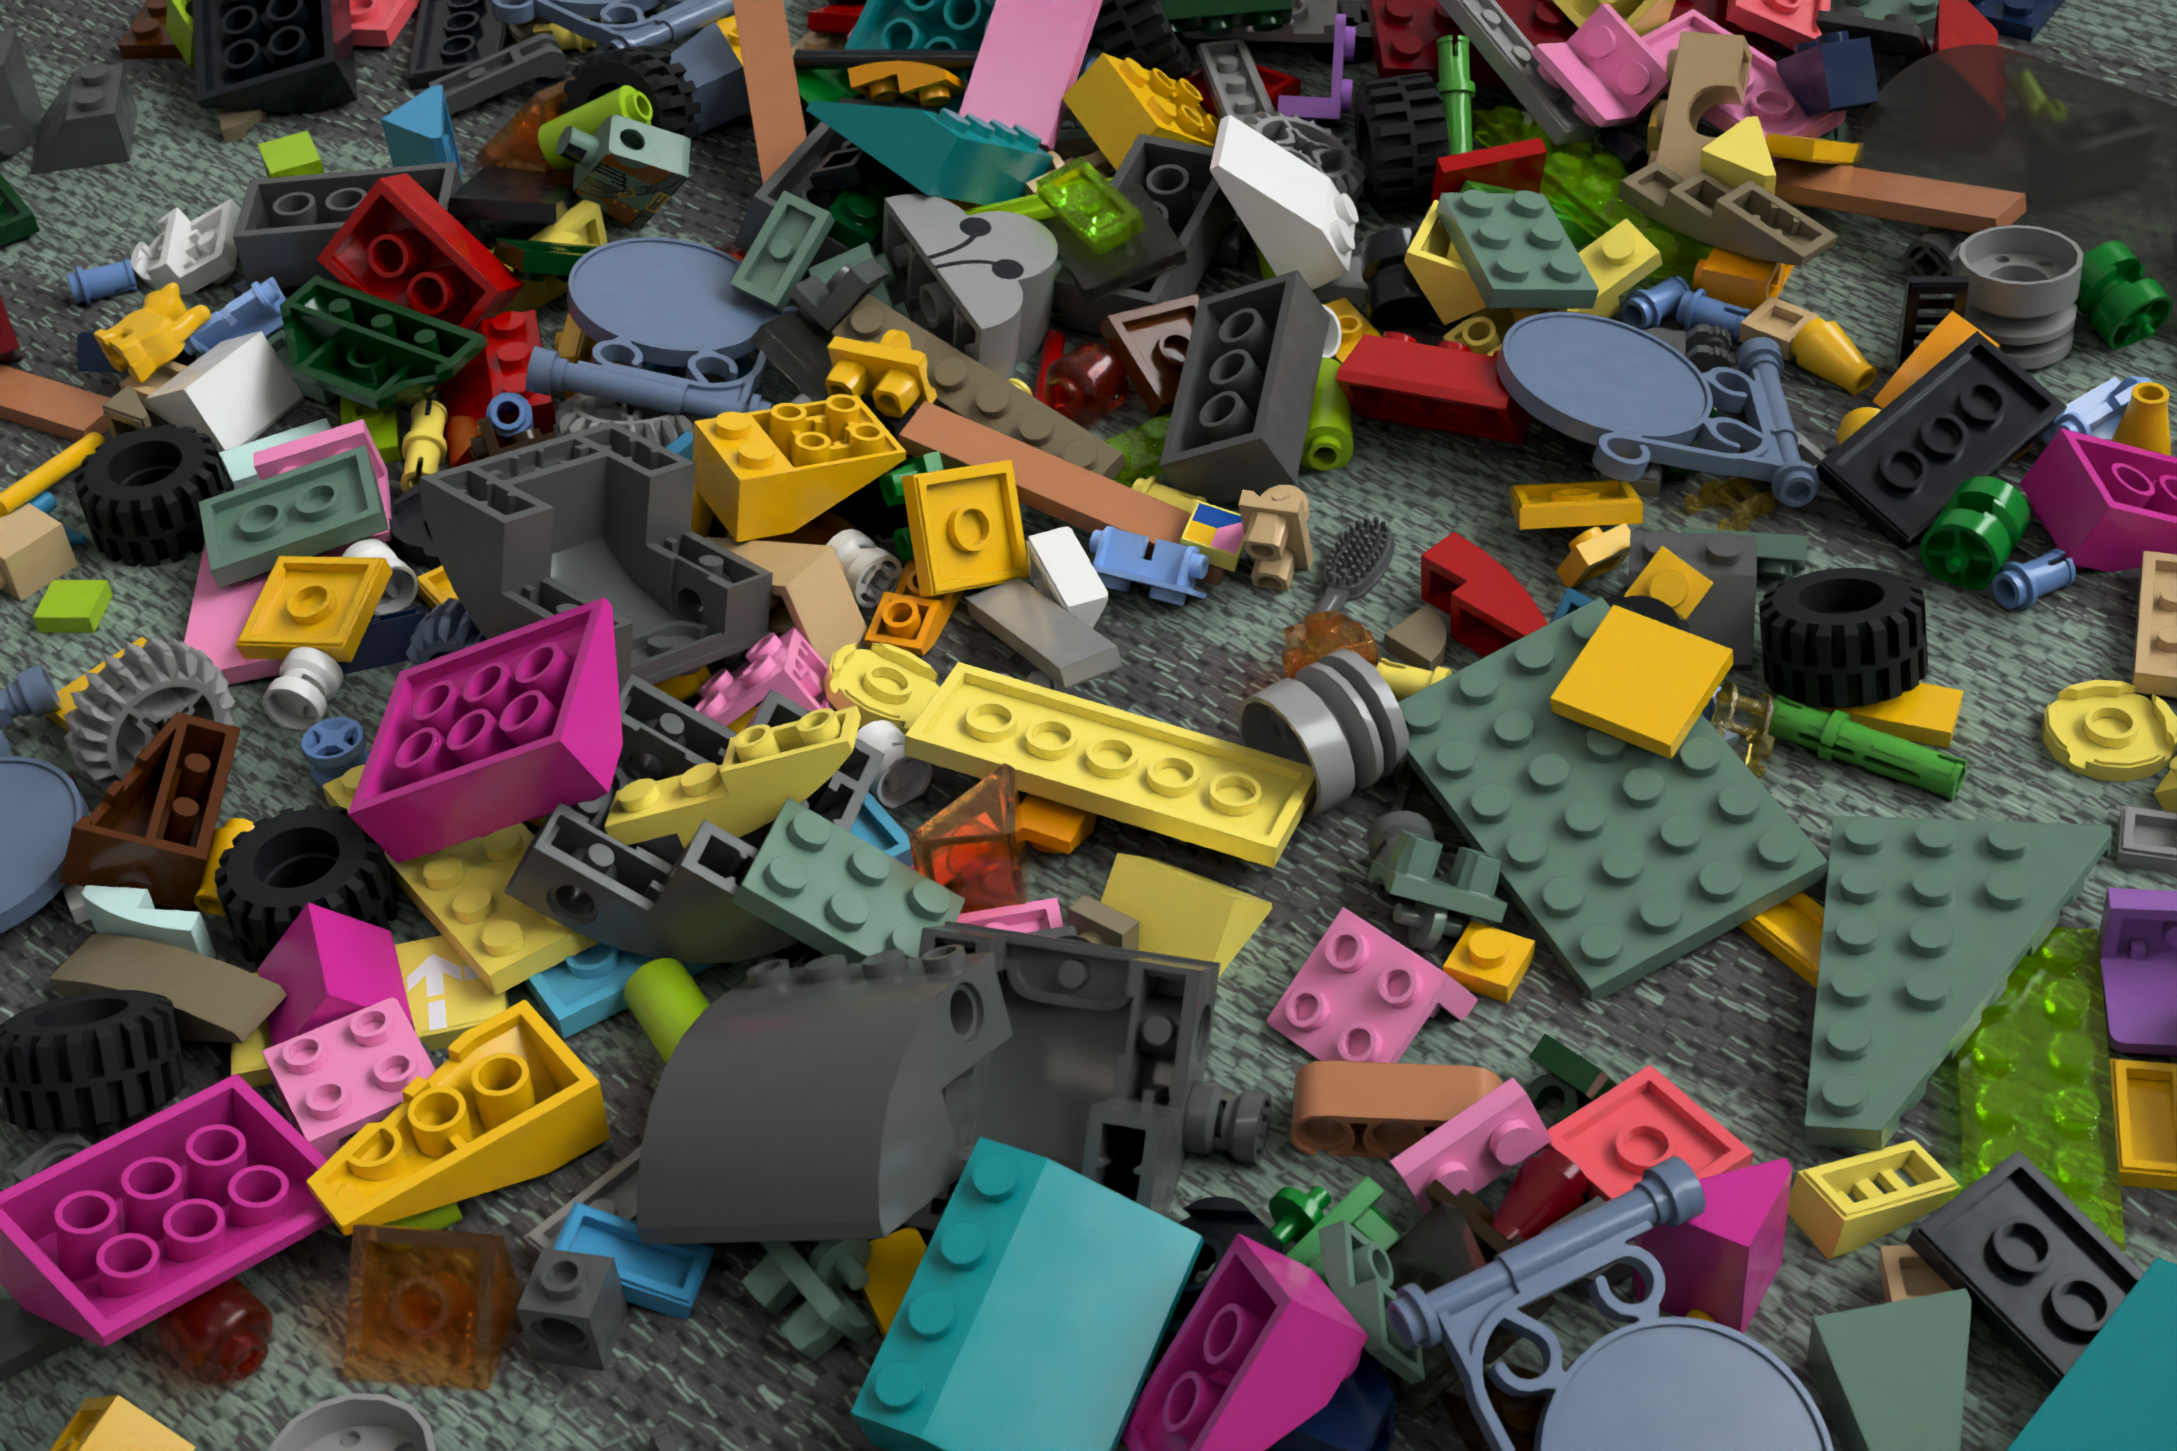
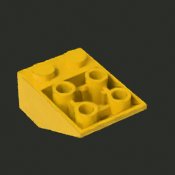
[1062,53,1220,171]
[692,394,906,542]

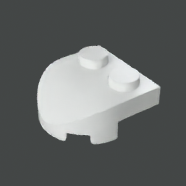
[130,198,241,295]

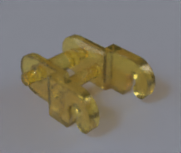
[1684,476,1777,531]
[1710,682,1775,779]

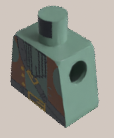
[556,114,691,230]

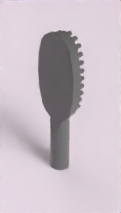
[1298,517,1395,647]

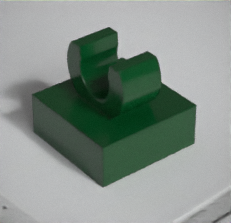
[1526,1034,1617,1123]

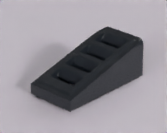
[1895,276,1969,370]

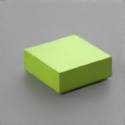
[33,580,113,633]

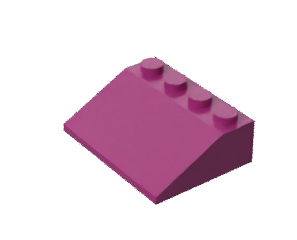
[348,597,623,864]
[0,1073,333,1348]

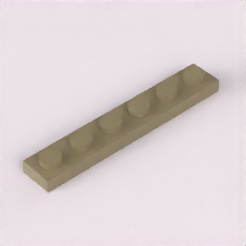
[831,294,1126,480]

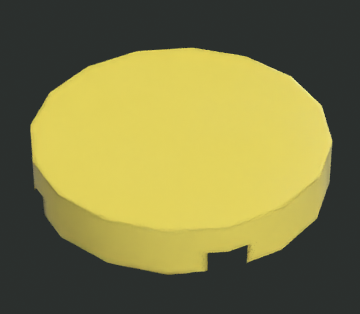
[822,643,940,735]
[2042,680,2177,782]

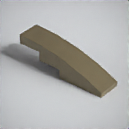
[1617,161,1838,266]
[48,934,287,1043]

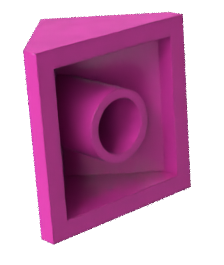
[258,903,416,1046]
[1632,1158,1792,1334]

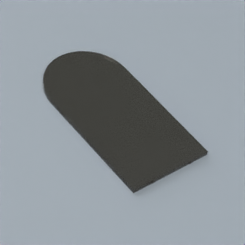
[1854,44,2177,343]

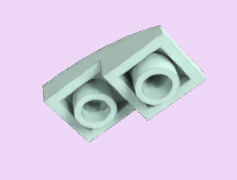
[81,885,216,959]

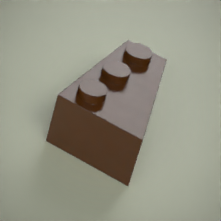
[59,712,241,911]

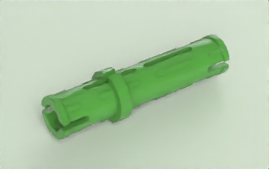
[1436,35,1476,155]
[1764,695,1968,800]

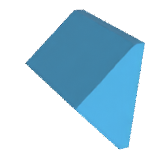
[381,85,462,181]

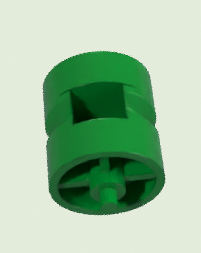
[2074,241,2174,350]
[1920,476,2030,591]

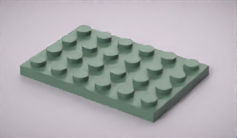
[1398,596,1828,1002]

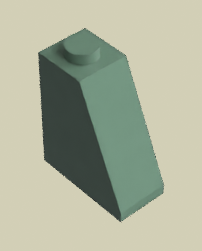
[1807,1288,1972,1451]

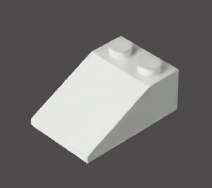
[1209,115,1359,290]

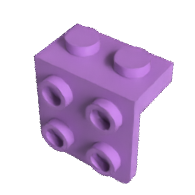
[1278,14,1356,126]
[2096,888,2177,1056]

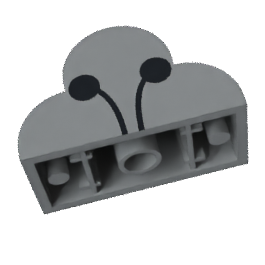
[882,194,1058,380]

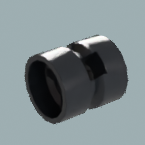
[1358,228,1437,331]

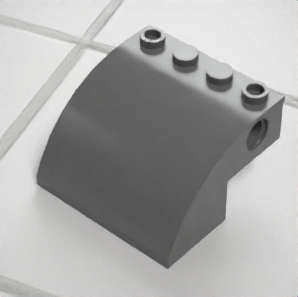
[419,421,773,694]
[503,674,885,964]
[902,921,1220,1230]
[637,944,1013,1245]

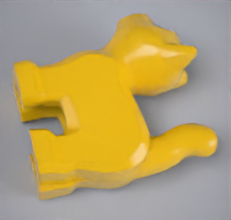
[93,282,211,384]

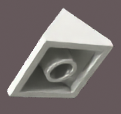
[144,331,304,456]

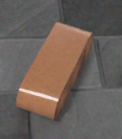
[1289,1060,1503,1158]

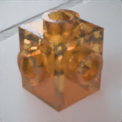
[1282,610,1378,679]

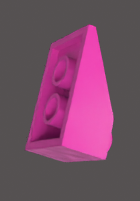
[2020,428,2177,573]
[1121,1233,1369,1451]

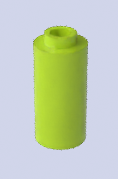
[538,85,653,172]
[1300,357,1354,471]
[624,958,710,1064]

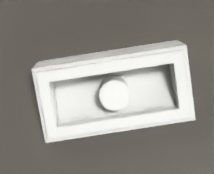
[1026,527,1108,629]

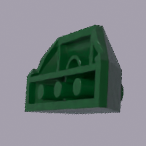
[280,275,488,410]

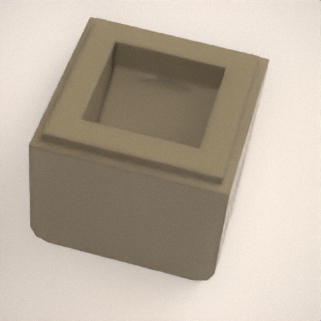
[102,386,152,440]

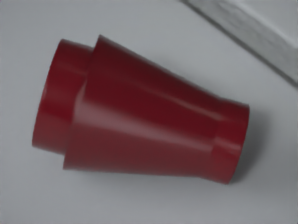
[1491,1148,1589,1241]

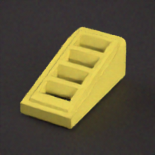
[1788,1140,1962,1260]

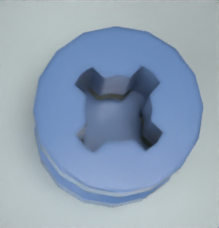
[301,717,370,791]

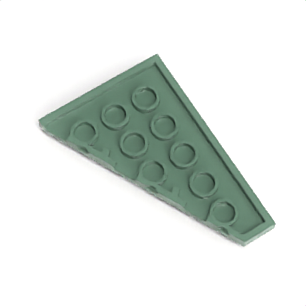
[1804,816,2112,1150]

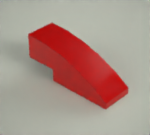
[1421,532,1548,657]

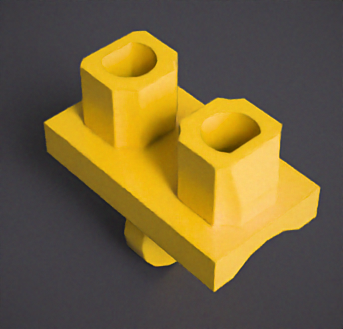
[825,329,937,418]

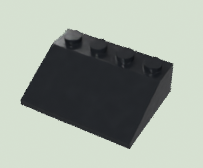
[192,0,358,113]

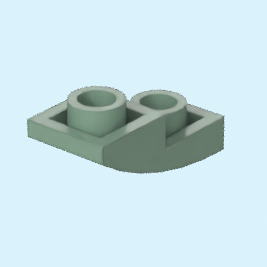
[1318,1220,1425,1385]

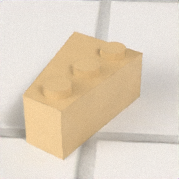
[706,537,871,666]

